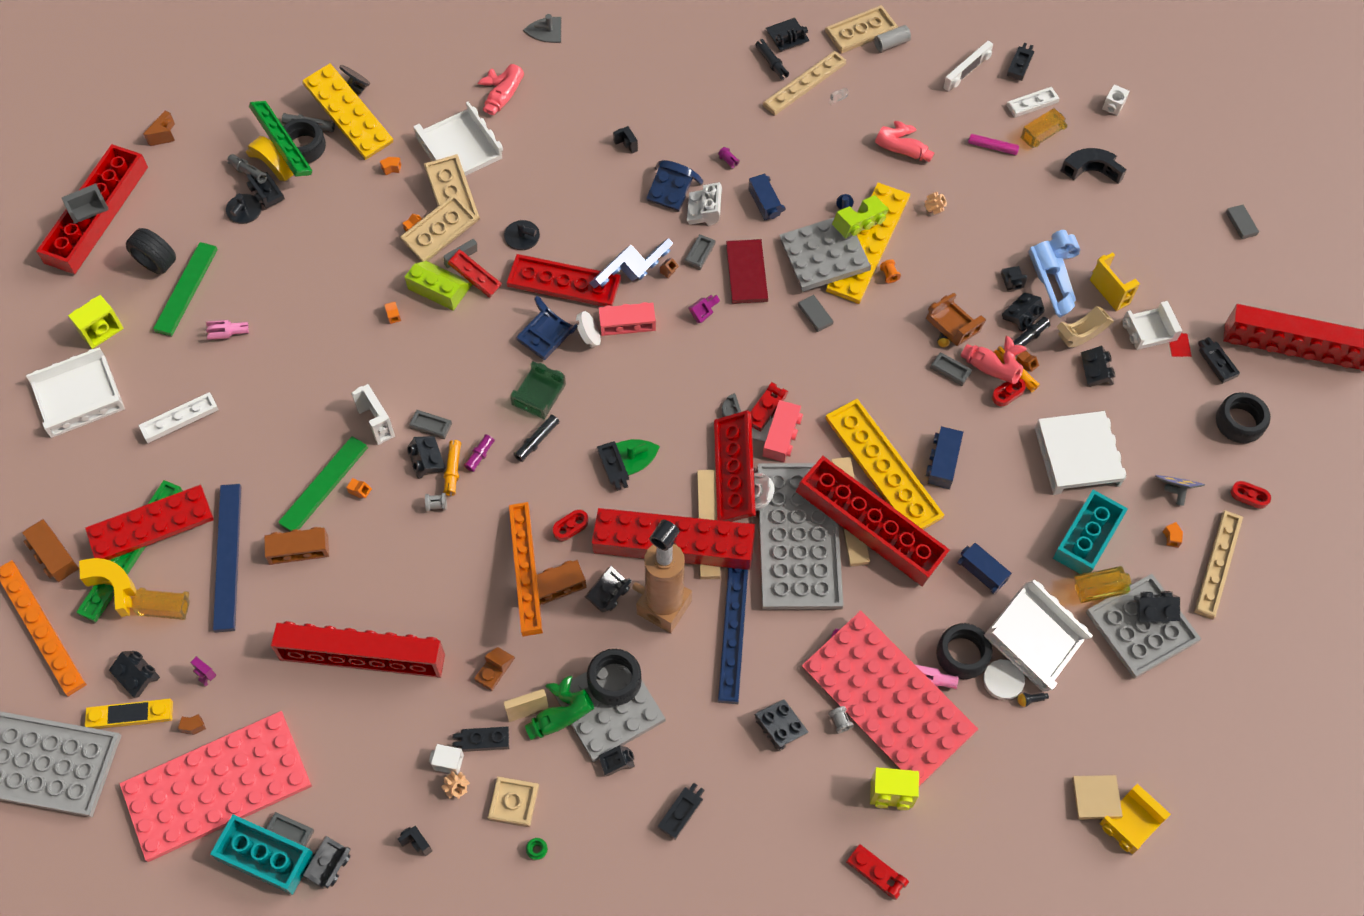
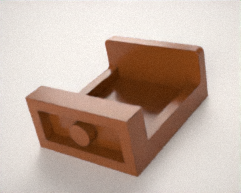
[926,293,986,346]

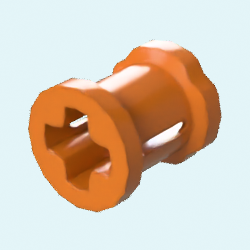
[880,259,901,283]

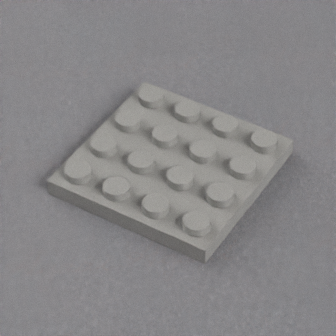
[780,217,871,292]
[1086,574,1201,679]
[554,664,666,762]

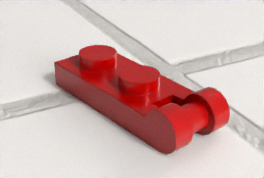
[750,382,788,432]
[846,844,909,900]

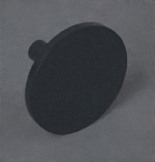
[339,65,370,95]
[226,193,262,224]
[504,220,540,251]

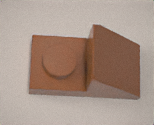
[143,110,175,146]
[474,647,515,691]

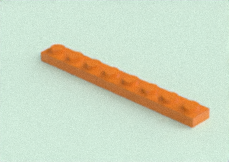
[509,502,543,637]
[0,560,87,696]

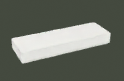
[1006,87,1060,118]

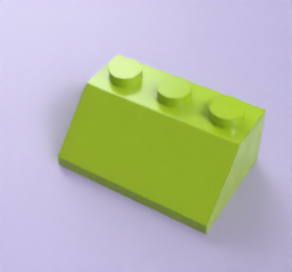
[405,261,473,311]

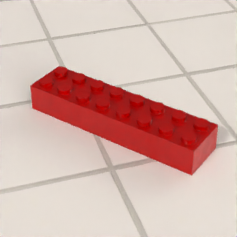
[36,144,148,274]
[1223,304,1364,371]
[796,455,950,587]
[592,508,755,570]
[271,621,445,678]

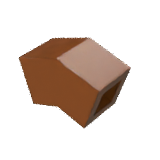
[660,258,679,278]
[1016,351,1039,372]
[178,714,206,735]

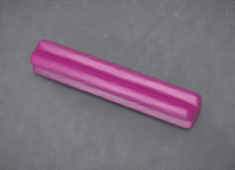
[968,134,1019,155]

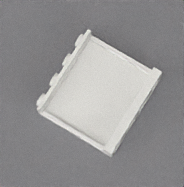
[413,102,503,176]
[26,347,125,438]
[1035,411,1126,495]
[984,580,1093,692]

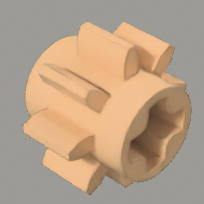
[925,192,947,215]
[441,771,470,799]

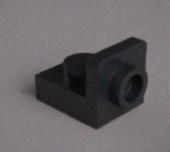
[613,126,638,153]
[1001,266,1027,290]
[598,745,635,776]
[398,826,433,856]

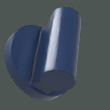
[836,194,854,210]

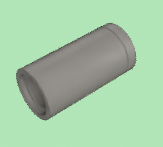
[874,25,911,52]

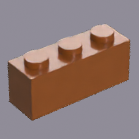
[22,519,79,583]
[264,527,329,565]
[537,560,587,605]

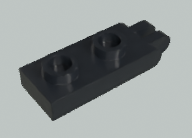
[1007,43,1035,81]
[1198,337,1240,384]
[597,441,629,491]
[452,726,509,752]
[658,783,705,840]

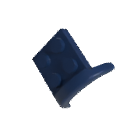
[646,160,703,211]
[516,296,578,361]

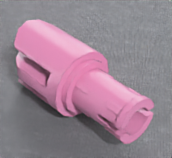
[206,320,249,340]
[916,665,958,689]

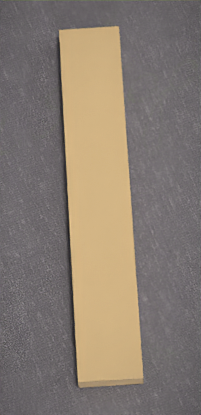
[763,51,846,116]
[831,457,870,566]
[697,470,720,579]
[1194,510,1243,619]

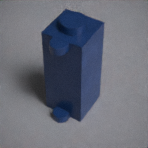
[748,173,786,221]
[957,543,1012,594]

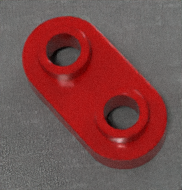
[992,378,1026,406]
[1230,481,1271,509]
[553,510,589,541]

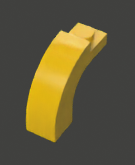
[245,136,294,181]
[79,558,137,617]

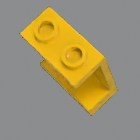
[1090,252,1140,311]
[1099,783,1171,855]

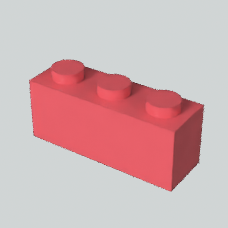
[599,302,656,336]
[763,400,803,463]

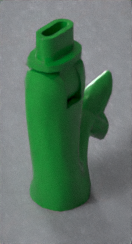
[525,676,594,740]

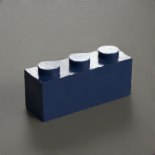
[925,426,964,489]

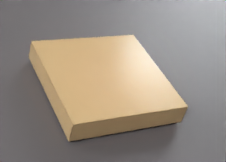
[504,689,549,722]
[1072,775,1123,820]
[488,776,539,827]

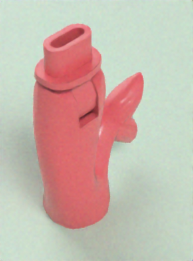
[478,64,524,115]
[875,121,934,162]
[961,336,1027,384]

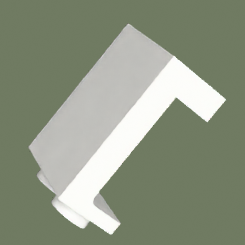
[1122,301,1182,350]
[351,384,395,445]

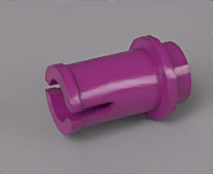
[718,147,740,169]

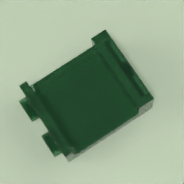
[510,361,566,420]

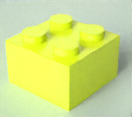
[68,295,124,349]
[870,767,919,810]

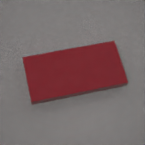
[726,239,768,304]

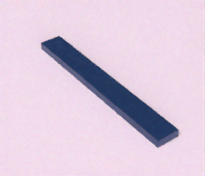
[213,484,242,633]
[718,568,748,704]

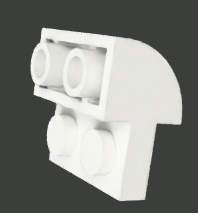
[687,182,722,226]

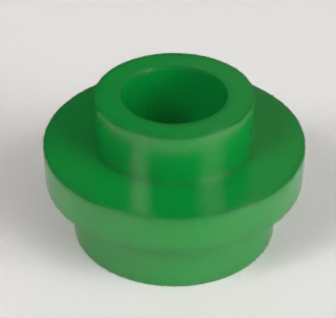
[526,838,548,860]

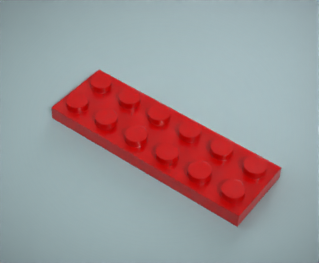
[507,254,621,307]
[714,410,756,522]
[85,485,214,560]

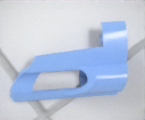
[1028,230,1081,318]

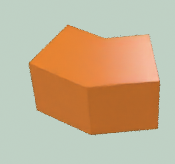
[380,157,401,175]
[402,213,422,232]
[384,301,401,324]
[346,478,372,498]
[1162,522,1183,548]

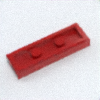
[447,249,502,298]

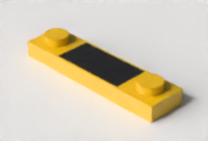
[85,699,173,729]

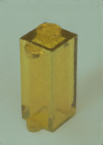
[1021,108,1067,148]
[1075,566,1131,603]
[131,587,190,620]

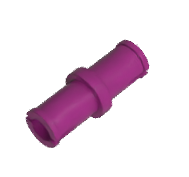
[464,434,495,472]

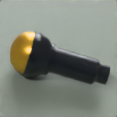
[937,332,950,347]
[1017,692,1049,707]

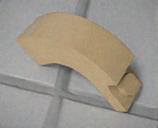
[1056,306,1114,348]

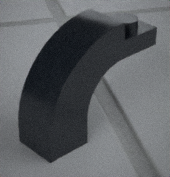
[1060,148,1127,184]

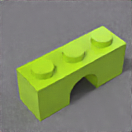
[832,195,889,239]

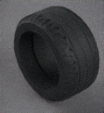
[283,118,326,163]
[126,228,176,274]
[1216,392,1271,444]
[936,623,993,680]
[587,648,642,706]

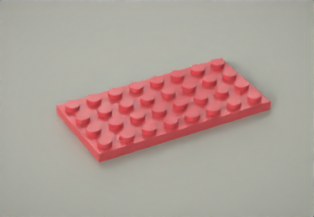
[802,610,978,787]
[119,711,312,862]

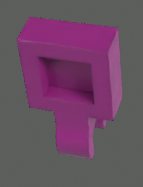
[688,295,720,323]
[190,656,216,686]

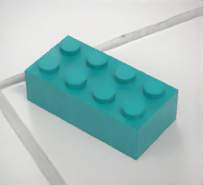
[1052,490,1128,578]
[210,814,314,895]

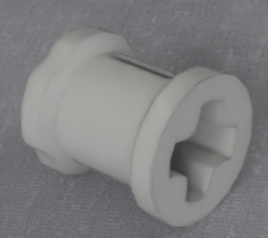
[425,493,447,511]
[829,706,854,733]

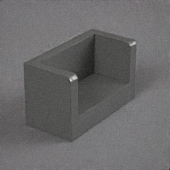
[62,184,109,224]

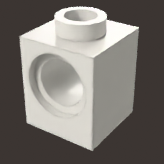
[1102,85,1130,116]
[429,744,464,775]

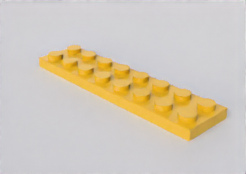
[826,182,910,304]
[825,399,944,530]

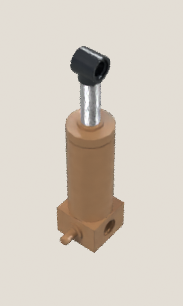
[632,519,692,633]

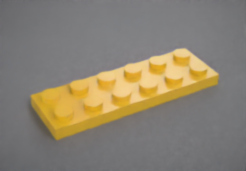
[302,63,393,160]

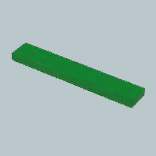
[249,101,313,177]
[153,242,218,337]
[278,436,368,532]

